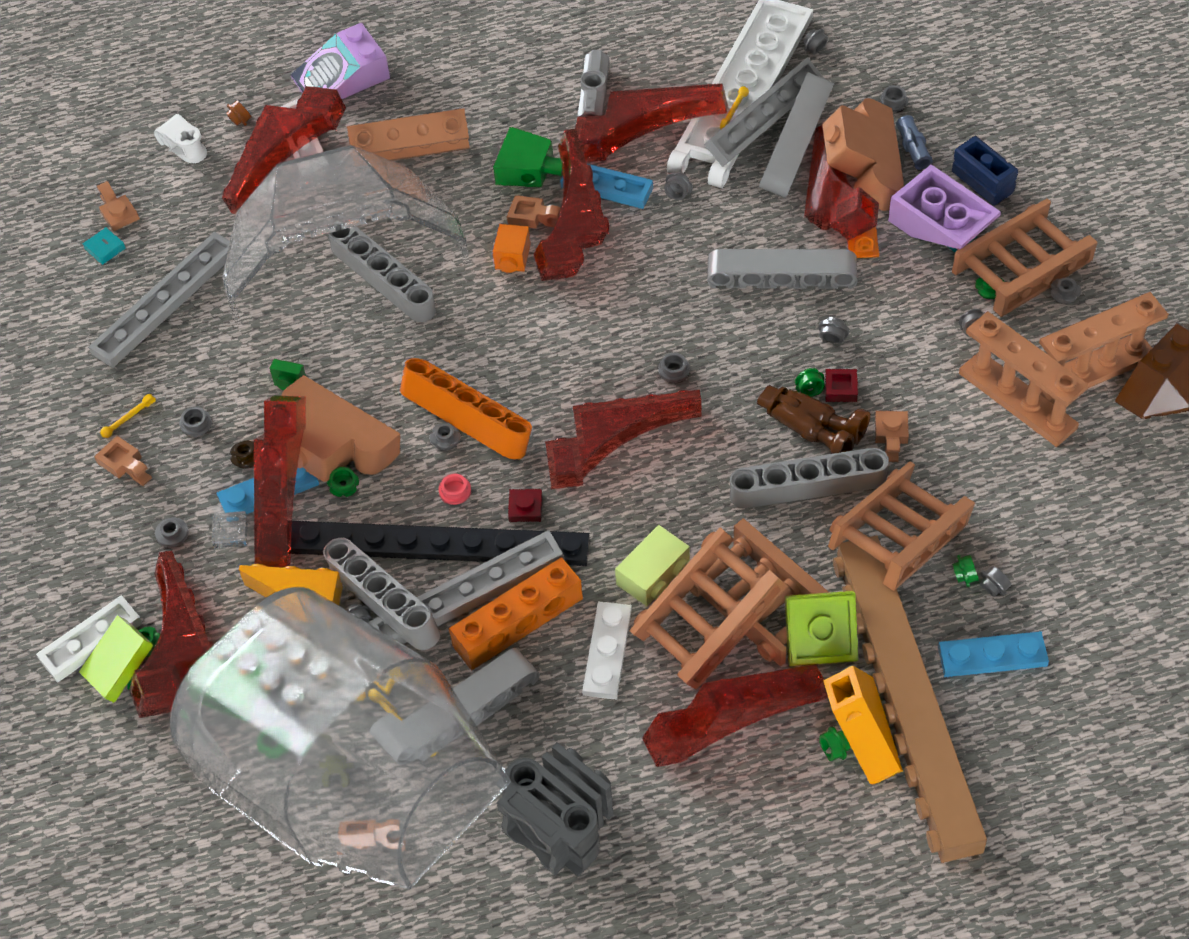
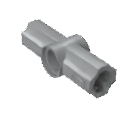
[577,50,610,128]

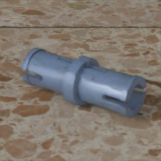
[896,115,933,170]

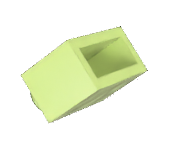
[615,525,690,607]

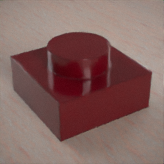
[825,369,858,402]
[508,489,542,522]

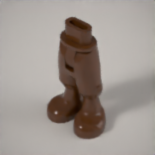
[757,385,871,454]

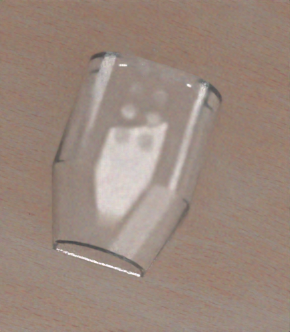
[170,587,511,890]

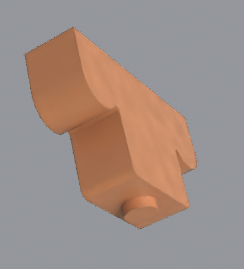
[823,98,904,211]
[278,375,400,482]

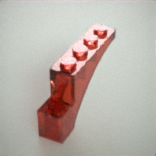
[572,83,728,162]
[222,86,346,216]
[804,124,879,241]
[534,129,609,281]
[545,389,702,490]
[254,395,306,568]
[129,550,216,718]
[642,664,828,767]

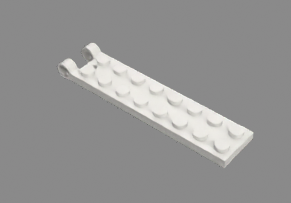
[667,0,813,189]

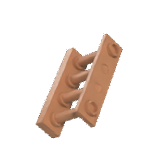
[347,108,470,166]
[952,198,1098,317]
[1039,292,1169,404]
[959,311,1089,447]
[828,461,975,591]
[685,518,830,667]
[629,527,788,690]

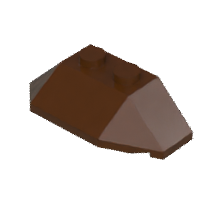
[1115,323,1189,419]

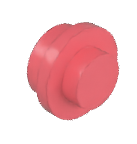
[439,474,471,505]

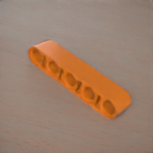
[400,358,532,459]

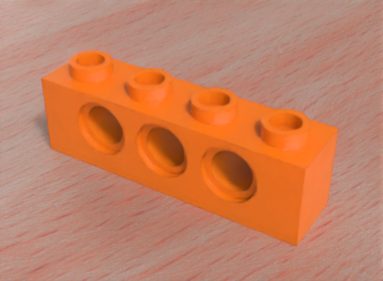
[449,557,583,671]

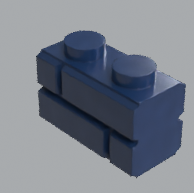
[952,136,1018,205]

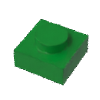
[269,359,306,390]

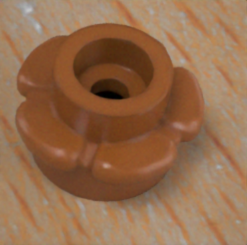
[226,100,252,126]

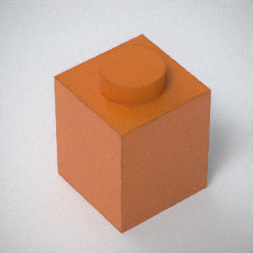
[493,224,531,273]

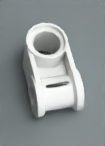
[154,114,207,164]

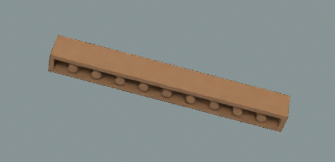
[833,535,987,863]

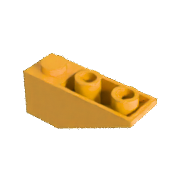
[239,564,343,621]
[823,666,903,784]

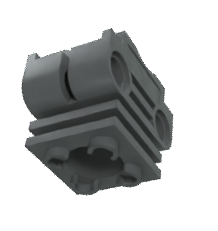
[493,742,614,877]

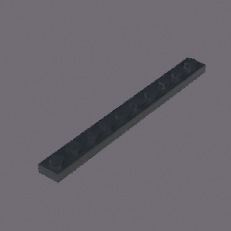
[259,519,590,566]

